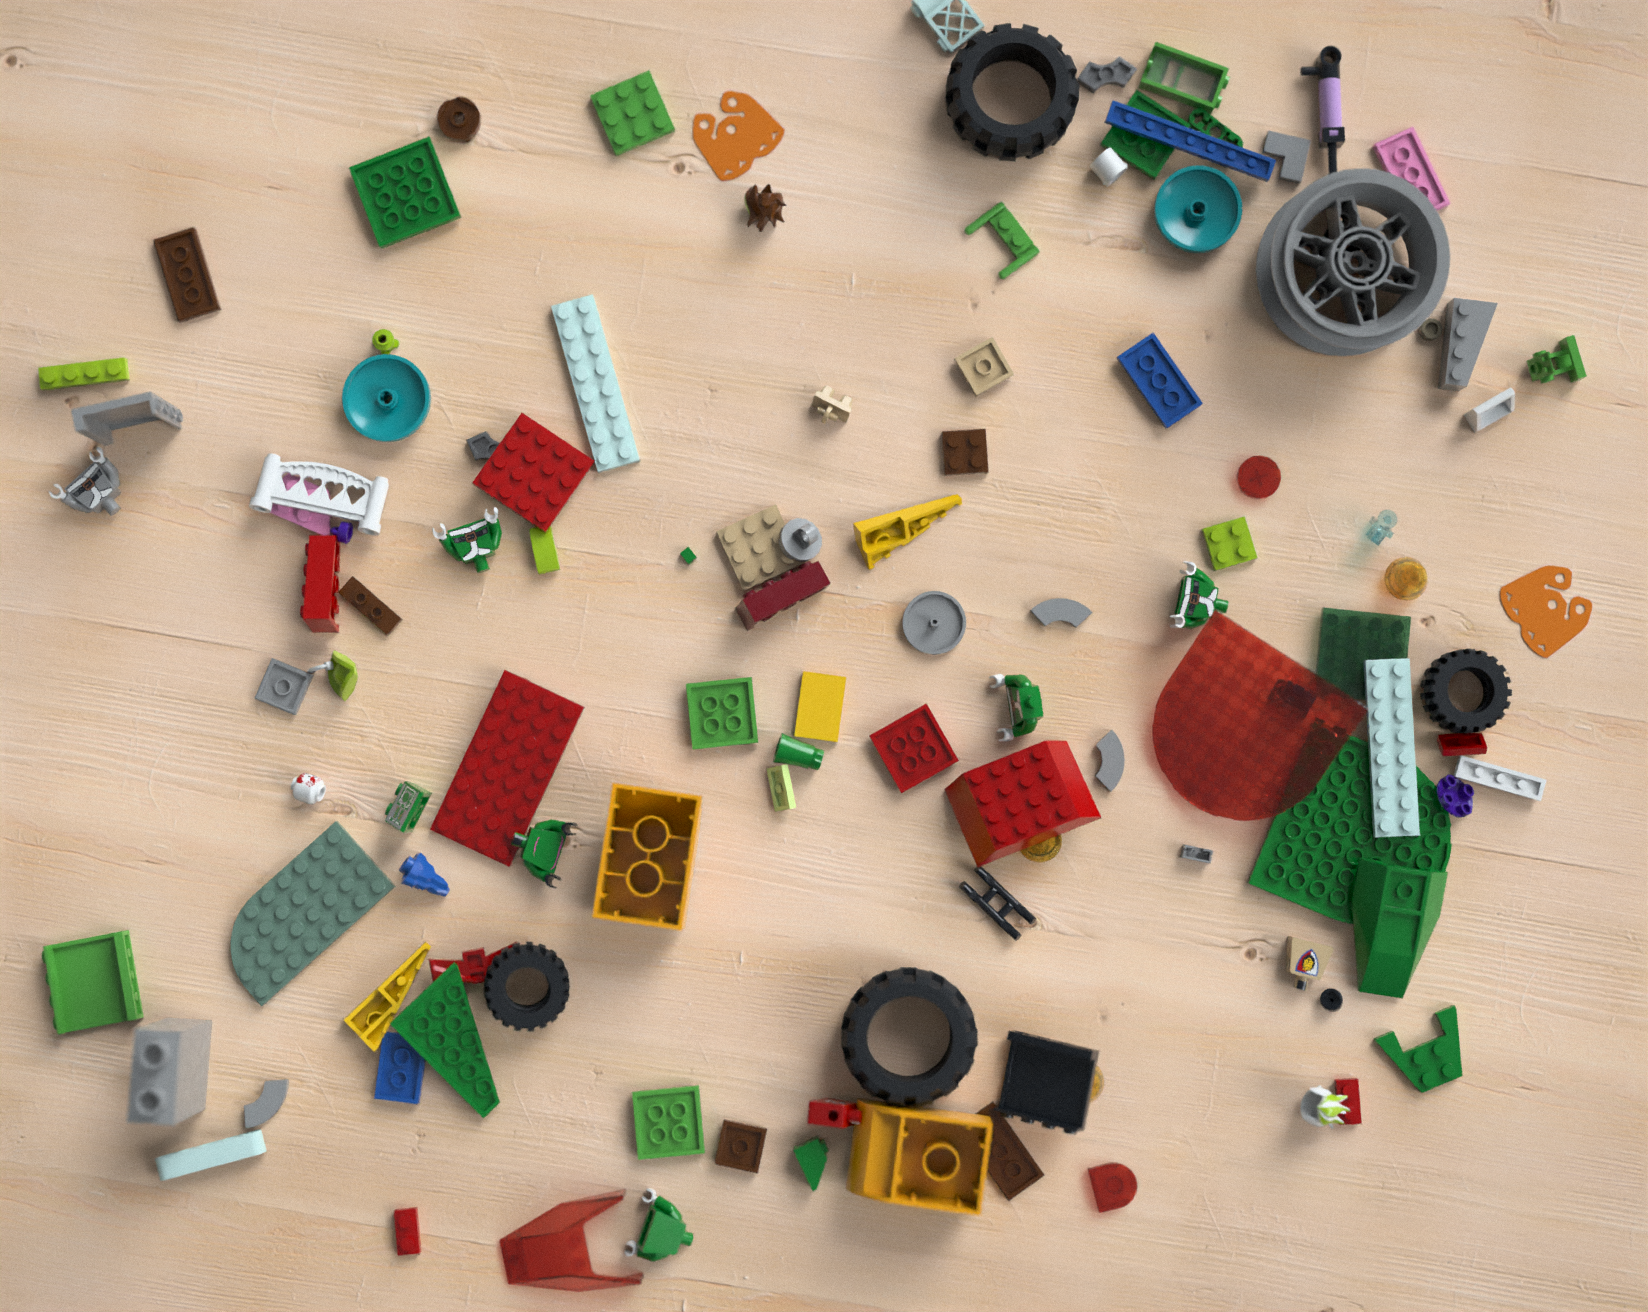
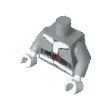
[49,447,121,516]

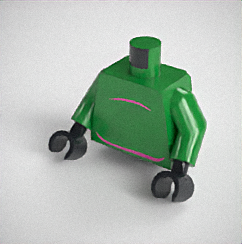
[511,819,578,889]

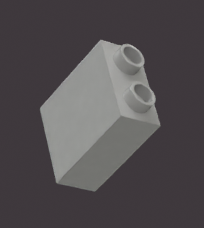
[127,1018,212,1125]

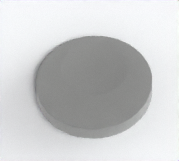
[902,591,966,655]

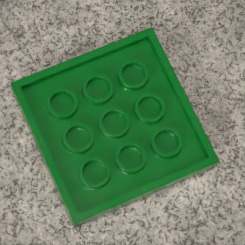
[349,136,462,249]

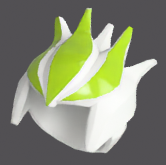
[1300,1085,1350,1129]

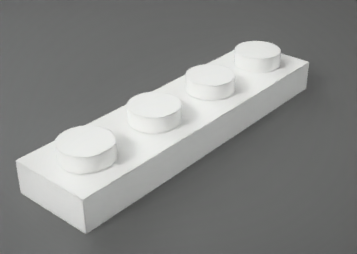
[1453,755,1546,801]

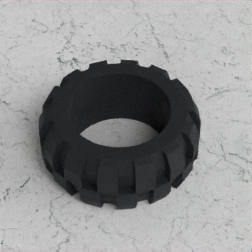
[945,23,1080,162]
[841,967,978,1107]

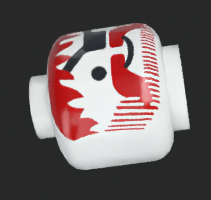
[291,773,326,804]

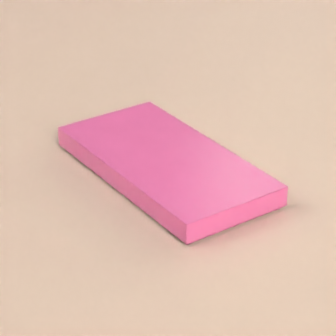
[1372,127,1451,211]

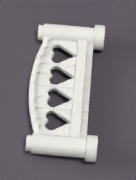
[249,453,389,536]

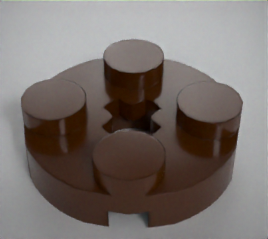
[437,97,481,142]

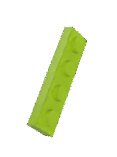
[38,357,130,391]

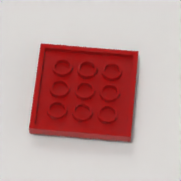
[472,413,595,533]

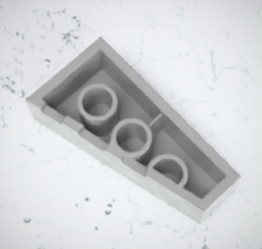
[1438,298,1498,391]

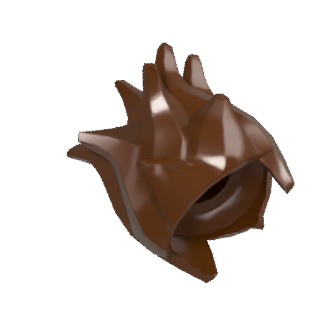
[744,184,787,232]

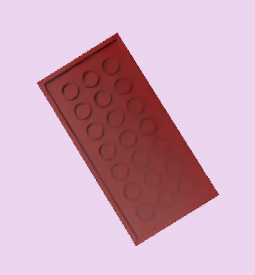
[430,670,585,867]

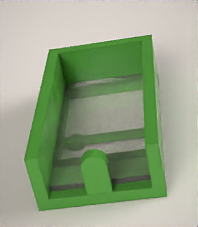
[1138,42,1230,114]

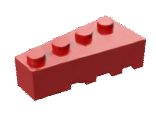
[300,535,340,633]

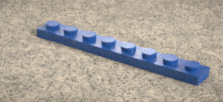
[1104,100,1276,182]

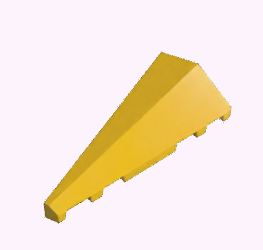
[853,494,962,570]
[343,941,431,1052]

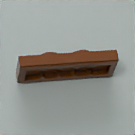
[338,576,403,636]

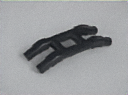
[959,866,1037,941]

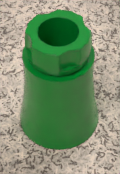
[773,733,824,770]

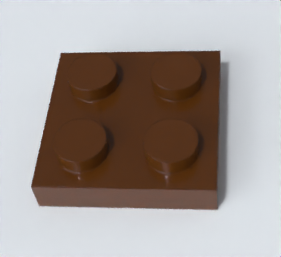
[942,429,989,476]
[714,1119,767,1174]

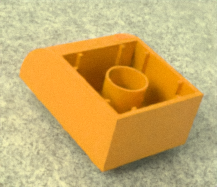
[845,1098,992,1216]

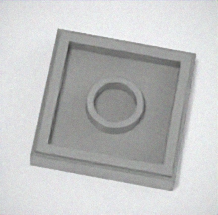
[255,658,314,715]

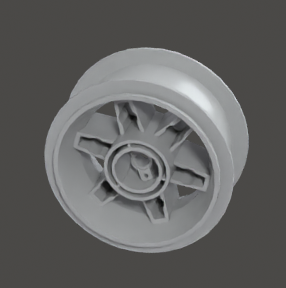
[1256,168,1450,356]

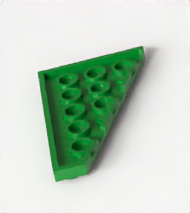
[390,962,500,1119]

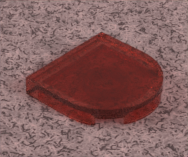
[1087,1162,1137,1213]

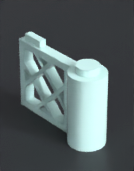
[910,0,985,53]

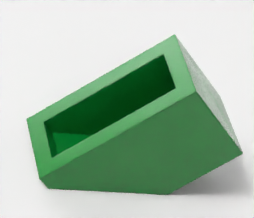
[793,1135,829,1191]

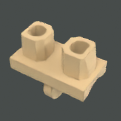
[811,385,853,424]

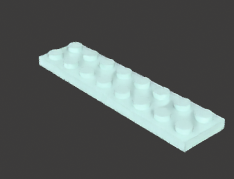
[551,294,640,473]
[1363,658,1420,837]

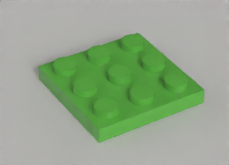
[590,70,675,156]
[686,677,759,750]
[632,1085,705,1160]

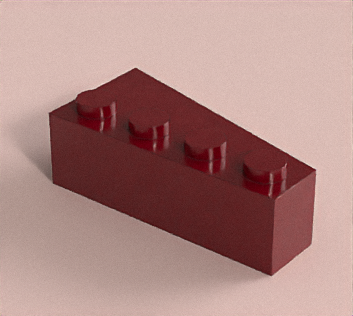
[735,561,831,631]

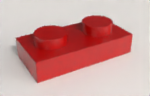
[1437,733,1488,756]
[1334,1078,1362,1125]
[394,1207,422,1256]

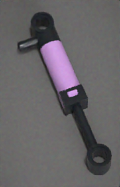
[1300,46,1345,174]

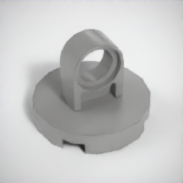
[779,518,822,562]

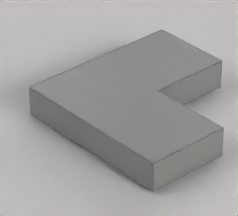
[1263,131,1311,184]

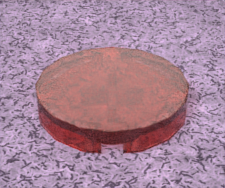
[1236,455,1281,500]

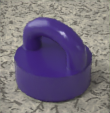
[330,521,353,544]

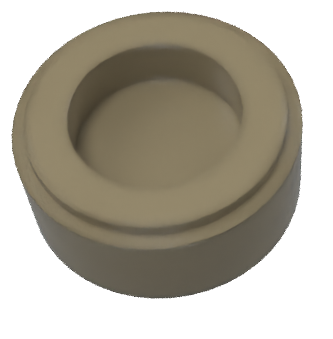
[1419,318,1442,341]

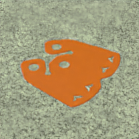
[693,91,785,181]
[1500,565,1592,658]

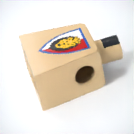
[1285,936,1334,991]

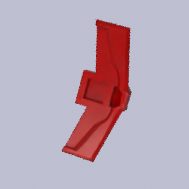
[429,941,517,984]

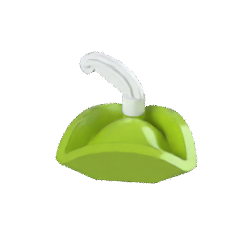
[307,650,358,702]

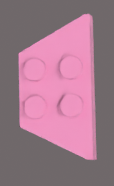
[270,473,332,535]

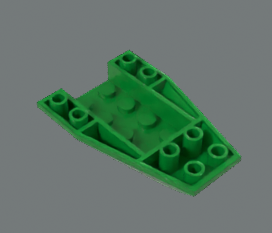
[1351,858,1448,999]

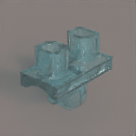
[1366,510,1397,546]

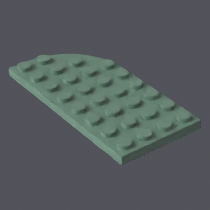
[231,821,396,1006]

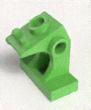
[1526,335,1587,384]

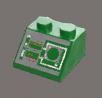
[385,781,432,833]

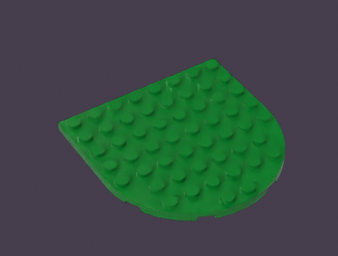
[1247,720,1452,924]

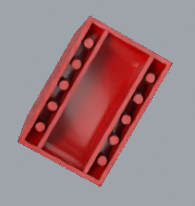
[944,740,1101,868]

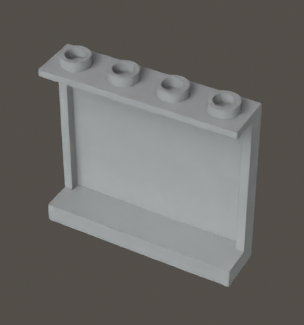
[71,392,183,446]

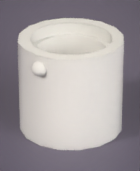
[1090,147,1128,186]

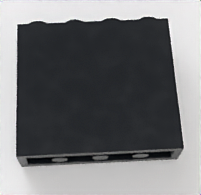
[994,1030,1099,1135]

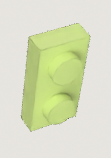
[767,764,796,812]

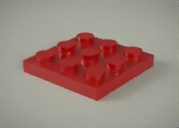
[869,703,959,793]

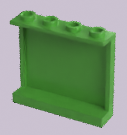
[42,930,144,1035]

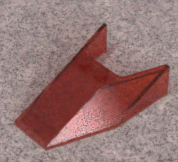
[499,1189,644,1292]

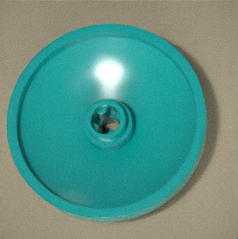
[1154,165,1242,253]
[342,354,431,442]

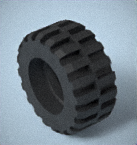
[1420,649,1512,734]
[484,942,570,1032]

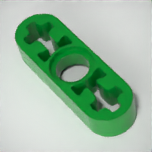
[1188,108,1243,148]

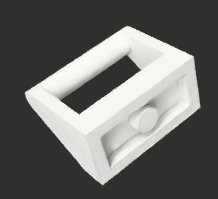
[1463,388,1515,433]

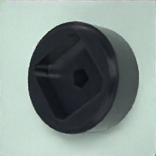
[1320,988,1343,1012]

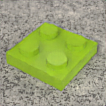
[1202,516,1258,571]

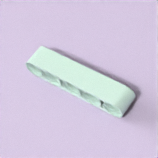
[155,1129,267,1181]

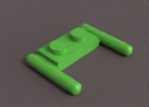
[964,201,1040,279]

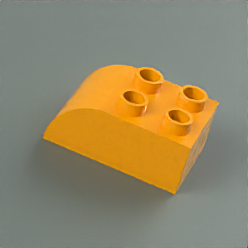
[592,783,703,931]

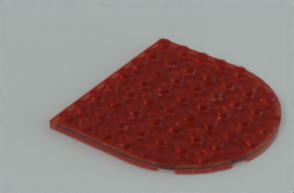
[1152,609,1369,821]

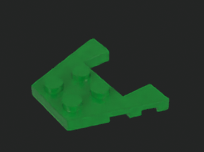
[1374,1005,1463,1093]

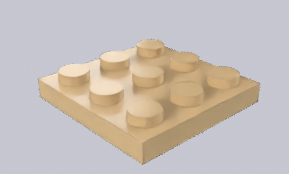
[716,504,803,591]

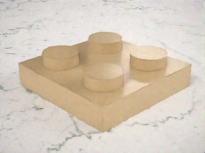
[954,337,1014,397]

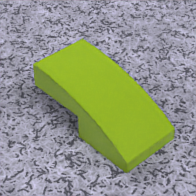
[529,526,560,575]

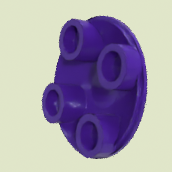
[1437,775,1474,817]

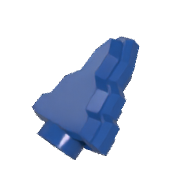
[399,853,450,897]

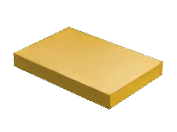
[794,671,846,742]

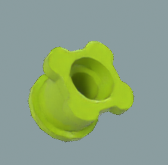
[372,329,399,354]

